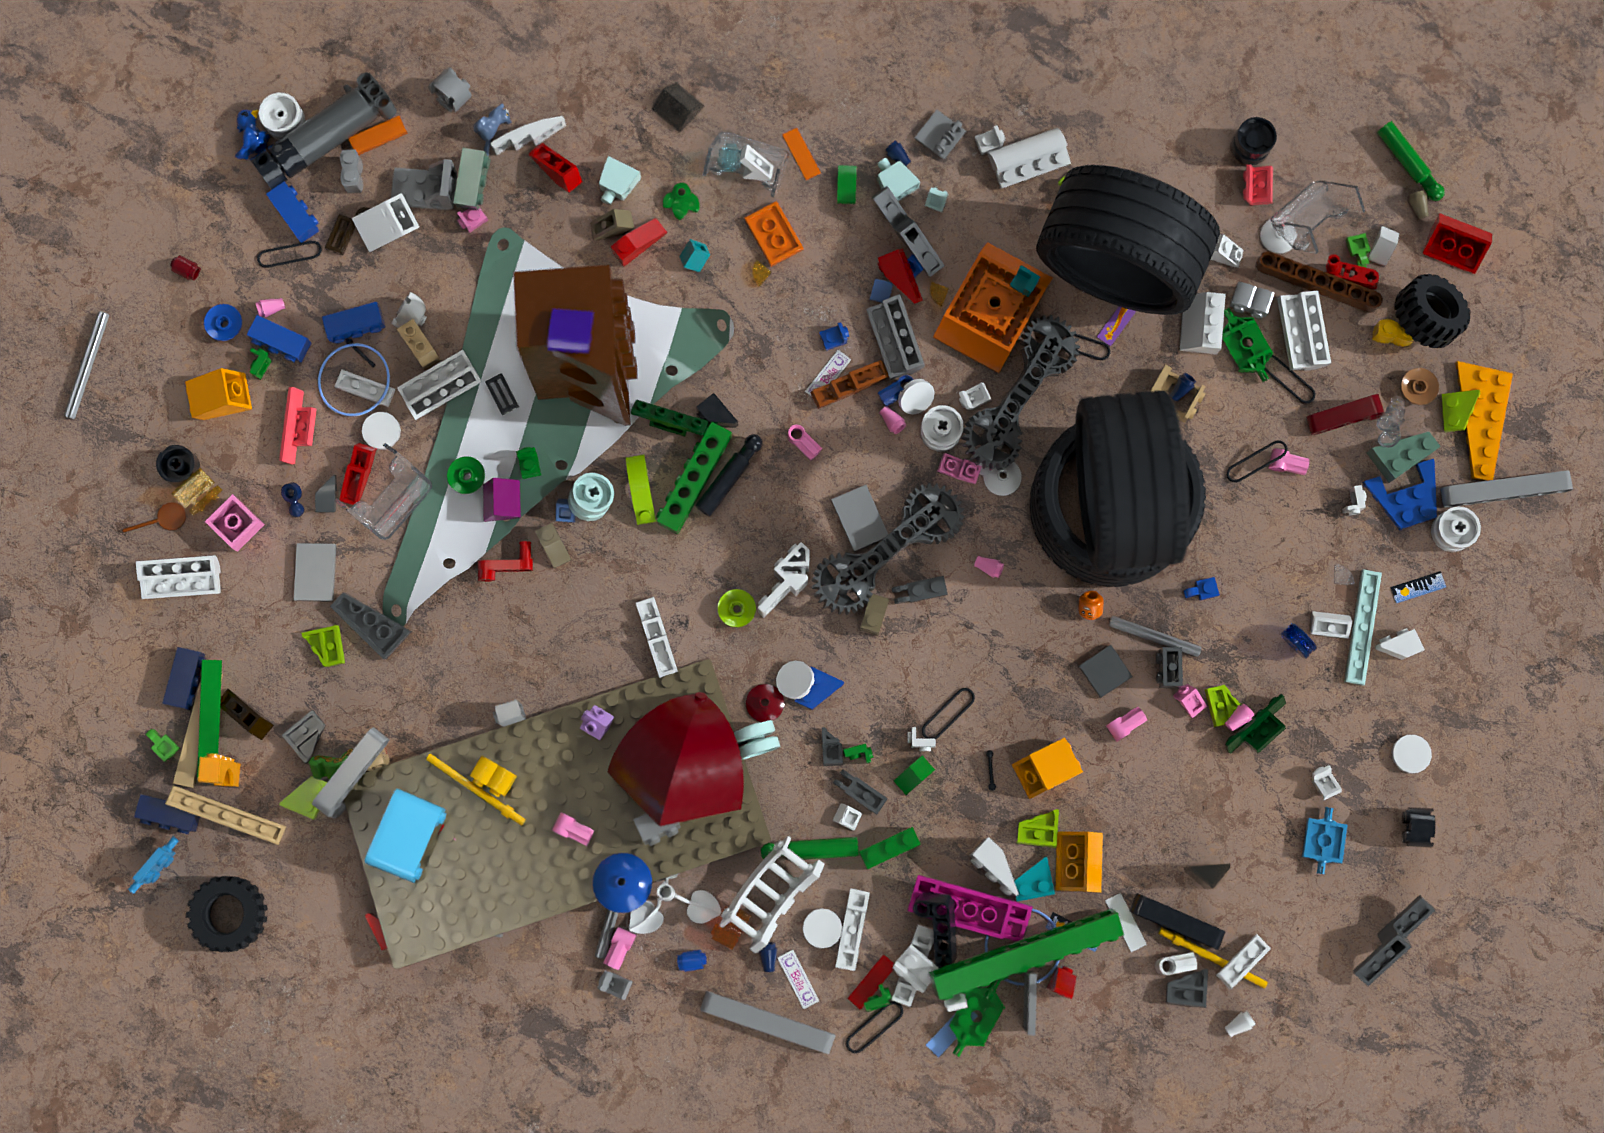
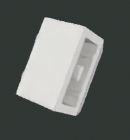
[352,193,420,252]
[969,837,1018,896]

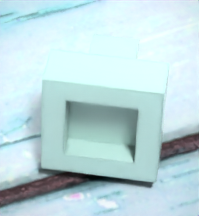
[925,187,948,212]

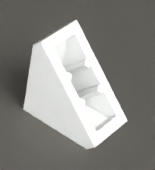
[1368,226,1399,267]

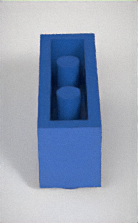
[266,181,320,243]
[322,301,386,344]
[247,315,311,363]

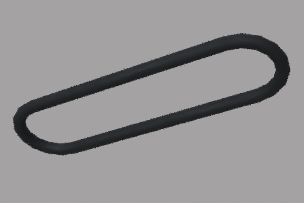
[257,241,322,268]
[1073,334,1111,360]
[1264,355,1316,404]
[1226,440,1288,483]
[922,688,975,739]
[846,1001,903,1054]

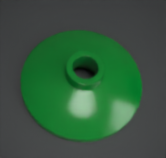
[447,456,485,494]

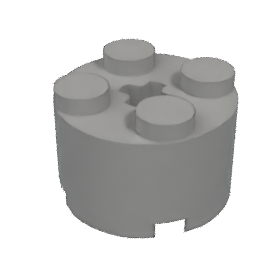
[428,67,472,113]

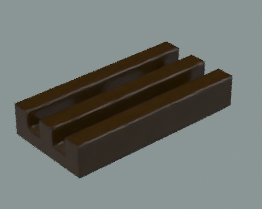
[325,214,356,255]

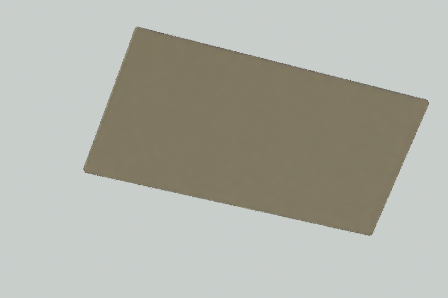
[344,659,771,969]

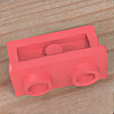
[1243,164,1273,206]

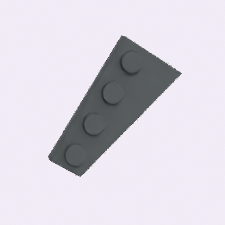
[330,592,412,660]

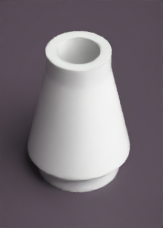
[1225,1011,1256,1037]

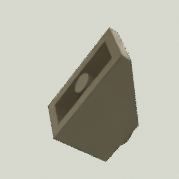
[590,209,634,240]
[535,523,571,569]
[860,594,889,636]

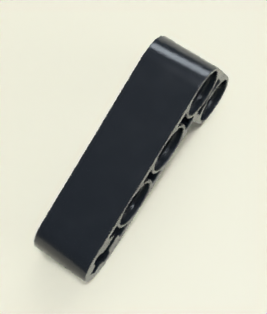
[913,892,957,968]

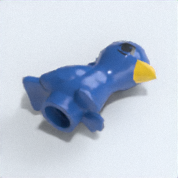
[235,109,271,160]

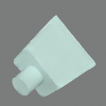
[599,156,641,205]
[877,158,920,201]

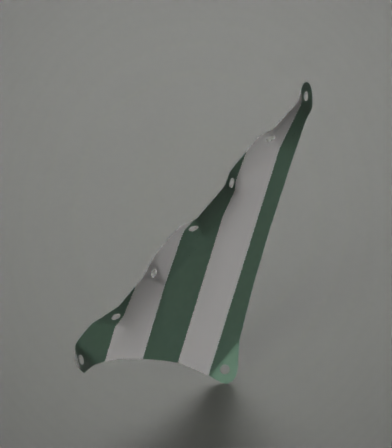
[383,227,734,626]

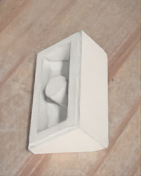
[1310,611,1352,639]

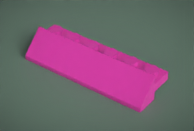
[908,875,1033,941]

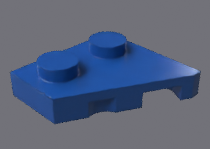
[795,667,845,710]

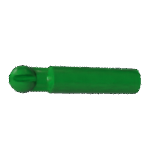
[1377,121,1445,202]
[761,837,859,860]

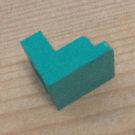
[680,239,710,272]
[1010,265,1040,298]

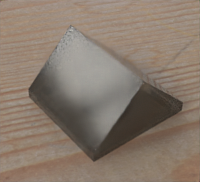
[652,82,704,133]
[1184,864,1231,889]

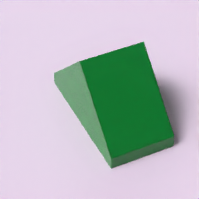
[894,755,935,795]

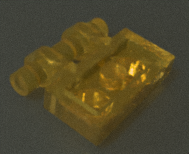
[171,467,223,516]

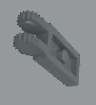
[892,576,948,604]
[833,769,888,815]

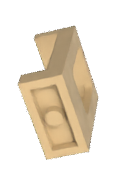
[1151,365,1206,423]

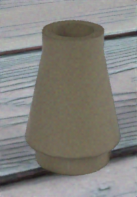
[1408,190,1429,219]

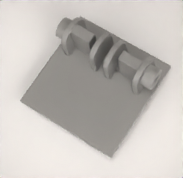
[915,110,966,159]

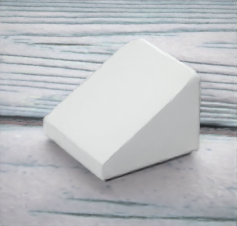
[833,803,862,831]

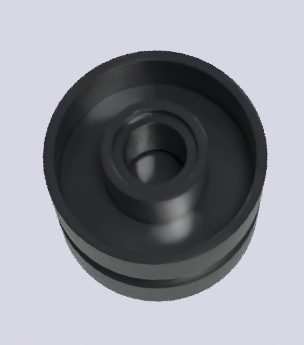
[1231,117,1277,165]

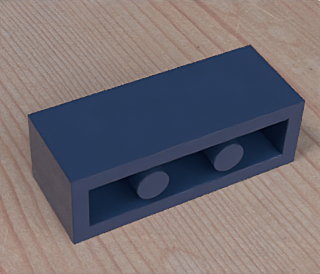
[162,647,206,710]
[134,794,200,834]

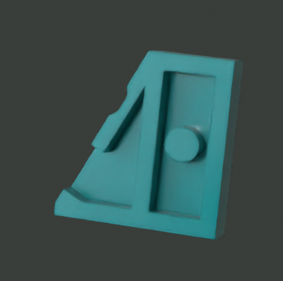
[1014,857,1055,902]

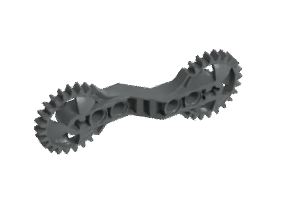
[961,315,1080,471]
[812,483,965,615]

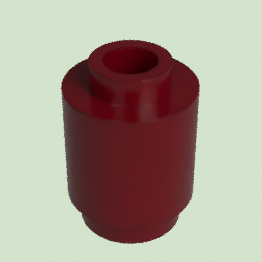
[170,255,201,281]

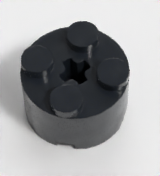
[156,445,201,487]
[1402,807,1436,848]

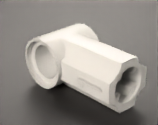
[1155,952,1197,975]

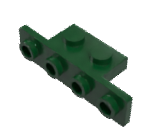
[631,400,708,437]
[1225,694,1286,754]

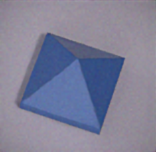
[908,254,924,278]

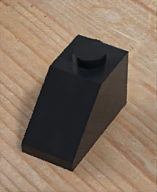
[696,393,738,428]

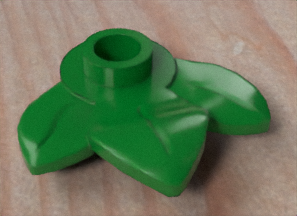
[663,183,700,220]

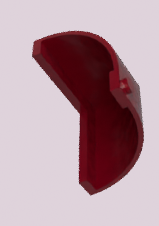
[607,692,744,827]

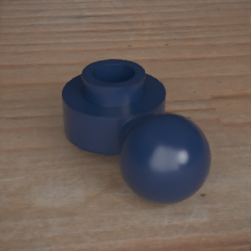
[281,482,304,517]

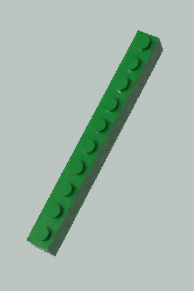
[929,908,1124,1000]

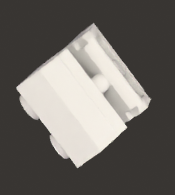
[758,542,810,618]

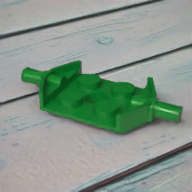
[1222,307,1273,383]
[949,980,1005,1057]

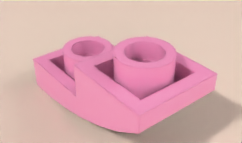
[937,453,982,484]

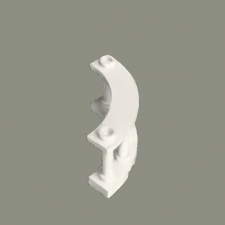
[719,836,824,953]

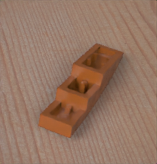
[810,360,889,409]

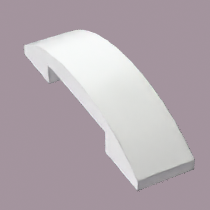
[836,889,870,971]
[892,925,934,1007]

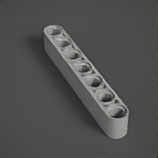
[1440,471,1573,508]
[700,991,835,1054]

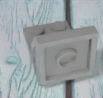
[391,159,457,210]

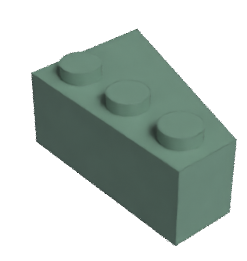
[453,148,491,210]
[1366,431,1441,483]

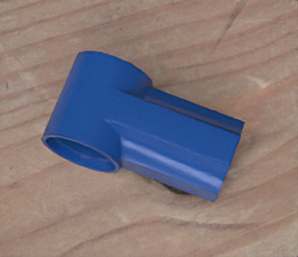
[877,375,914,407]

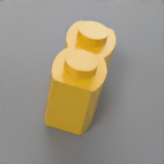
[1372,319,1414,347]
[469,755,517,797]

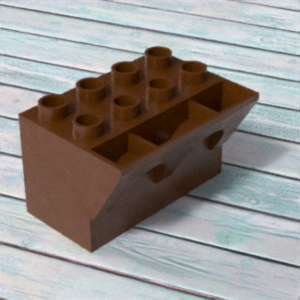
[513,264,638,426]

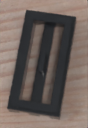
[485,373,519,416]

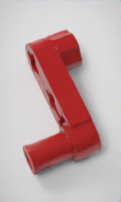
[1326,254,1379,290]
[478,541,533,582]

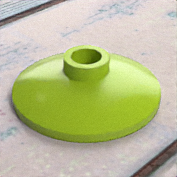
[718,589,756,628]

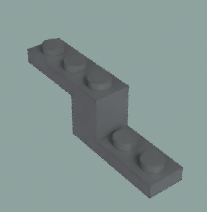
[872,186,945,277]
[1353,895,1436,986]

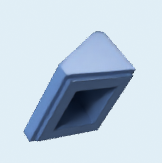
[870,279,893,303]
[556,499,575,523]

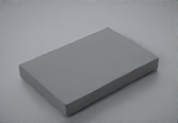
[831,485,888,552]
[294,543,336,602]
[1023,970,1037,1035]

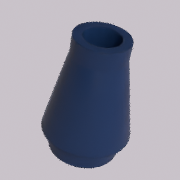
[885,140,911,166]
[1170,373,1196,401]
[759,942,778,972]

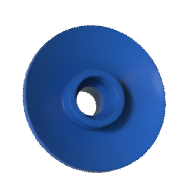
[204,304,242,341]

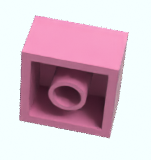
[205,494,265,552]

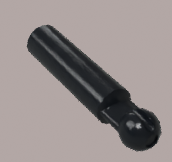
[695,434,763,517]

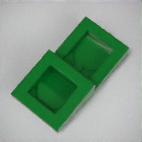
[837,165,857,204]

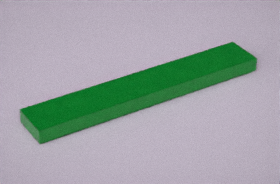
[197,660,222,777]

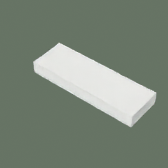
[334,369,395,407]
[1216,934,1271,989]

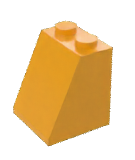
[185,368,252,420]
[1011,737,1083,799]

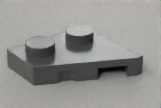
[282,710,326,764]
[1165,969,1208,1008]

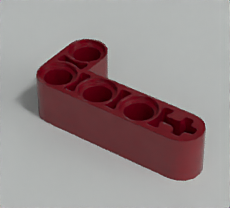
[1306,394,1385,435]

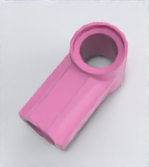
[787,425,822,461]
[1269,448,1309,475]
[1106,707,1147,742]
[552,813,594,846]
[603,927,636,970]

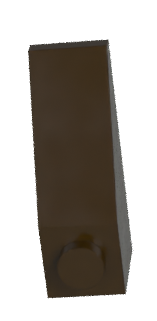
[220,689,274,740]

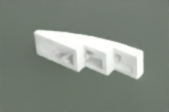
[490,116,566,155]
[636,597,678,678]

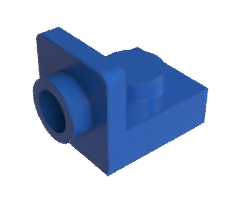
[819,322,849,351]

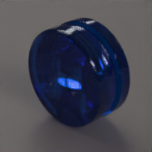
[1281,623,1317,659]

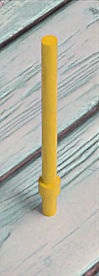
[426,753,526,826]
[1158,927,1268,989]

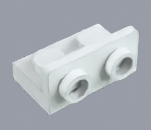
[893,944,939,993]

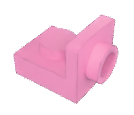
[457,207,488,232]
[1173,684,1207,718]

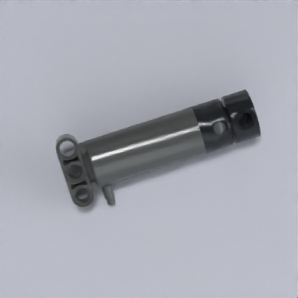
[250,72,397,190]

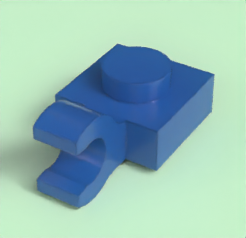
[1183,577,1220,601]

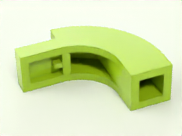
[626,454,656,525]

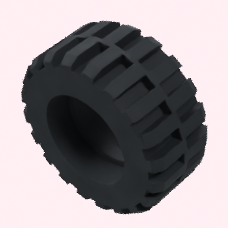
[1394,274,1470,348]
[186,876,268,952]

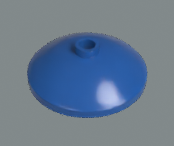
[593,853,652,913]

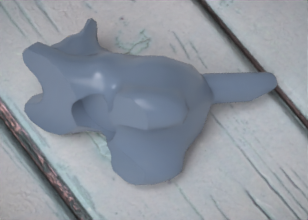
[473,103,511,156]

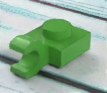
[1346,233,1371,267]
[146,729,180,762]

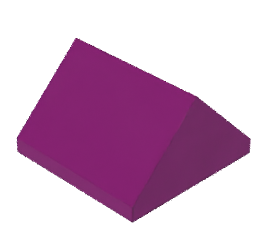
[483,478,521,522]

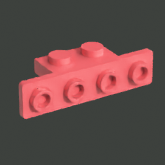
[279,387,317,465]

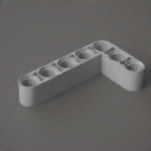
[312,727,389,818]

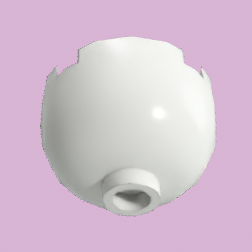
[391,292,427,328]

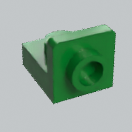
[249,348,272,380]
[516,447,541,479]
[843,743,873,764]
[864,984,892,1012]

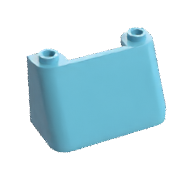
[365,789,446,883]

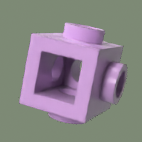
[580,705,614,740]

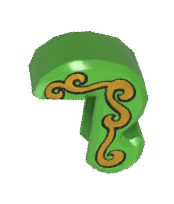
[309,748,354,780]

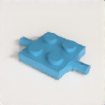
[1302,807,1347,875]
[128,836,179,894]

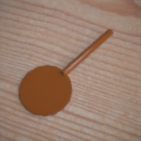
[122,502,186,532]

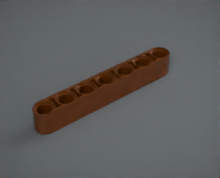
[1256,251,1383,313]

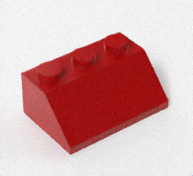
[1422,213,1492,274]

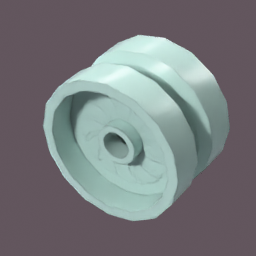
[568,473,614,521]
[734,720,781,760]

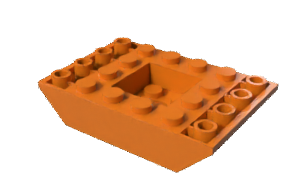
[933,242,1053,373]

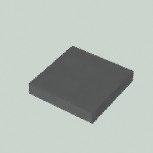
[1079,645,1133,698]

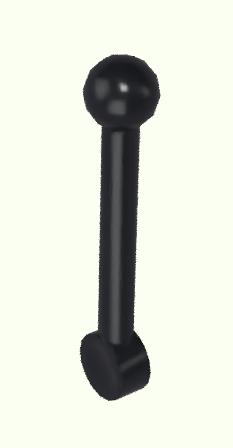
[346,339,376,368]
[986,750,996,791]

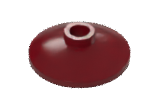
[746,684,784,722]

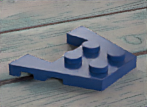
[1362,459,1437,530]

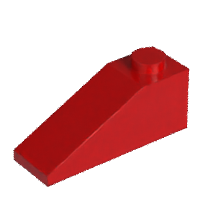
[528,143,583,193]
[611,218,668,267]
[878,248,923,304]
[1047,966,1077,1000]

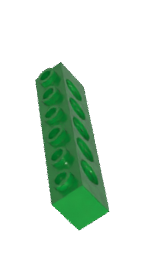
[656,422,732,535]

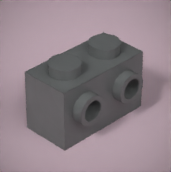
[1156,647,1183,688]

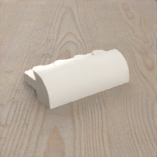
[988,128,1071,188]
[1277,291,1331,371]
[397,350,482,420]
[136,555,221,599]

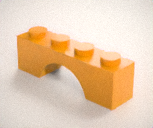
[198,754,240,787]

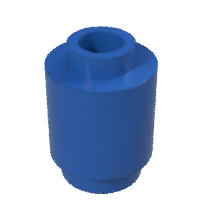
[677,949,707,972]

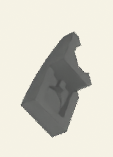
[315,475,337,512]
[822,727,843,766]

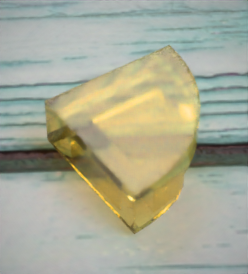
[753,260,771,287]
[930,282,949,307]

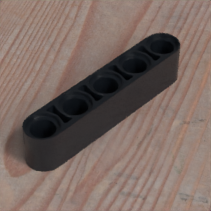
[1129,893,1226,950]

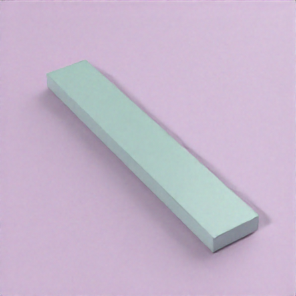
[1344,569,1382,686]

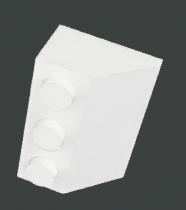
[1179,292,1225,354]

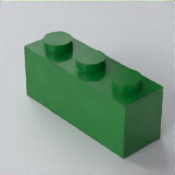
[859,827,921,870]

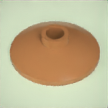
[1401,368,1439,405]

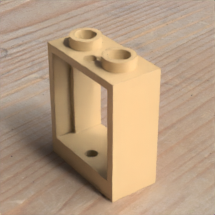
[397,319,441,371]

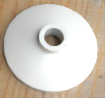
[1260,217,1298,254]
[983,462,1021,496]

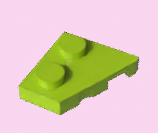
[1442,390,1481,432]
[301,625,345,667]
[1205,685,1240,727]
[279,776,327,820]
[1017,809,1059,848]

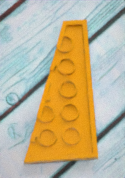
[1455,361,1513,481]

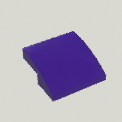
[547,309,594,353]

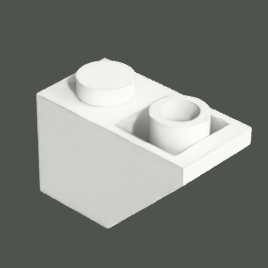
[1211,234,1243,267]
[1375,628,1425,660]

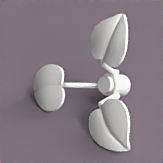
[629,874,721,934]

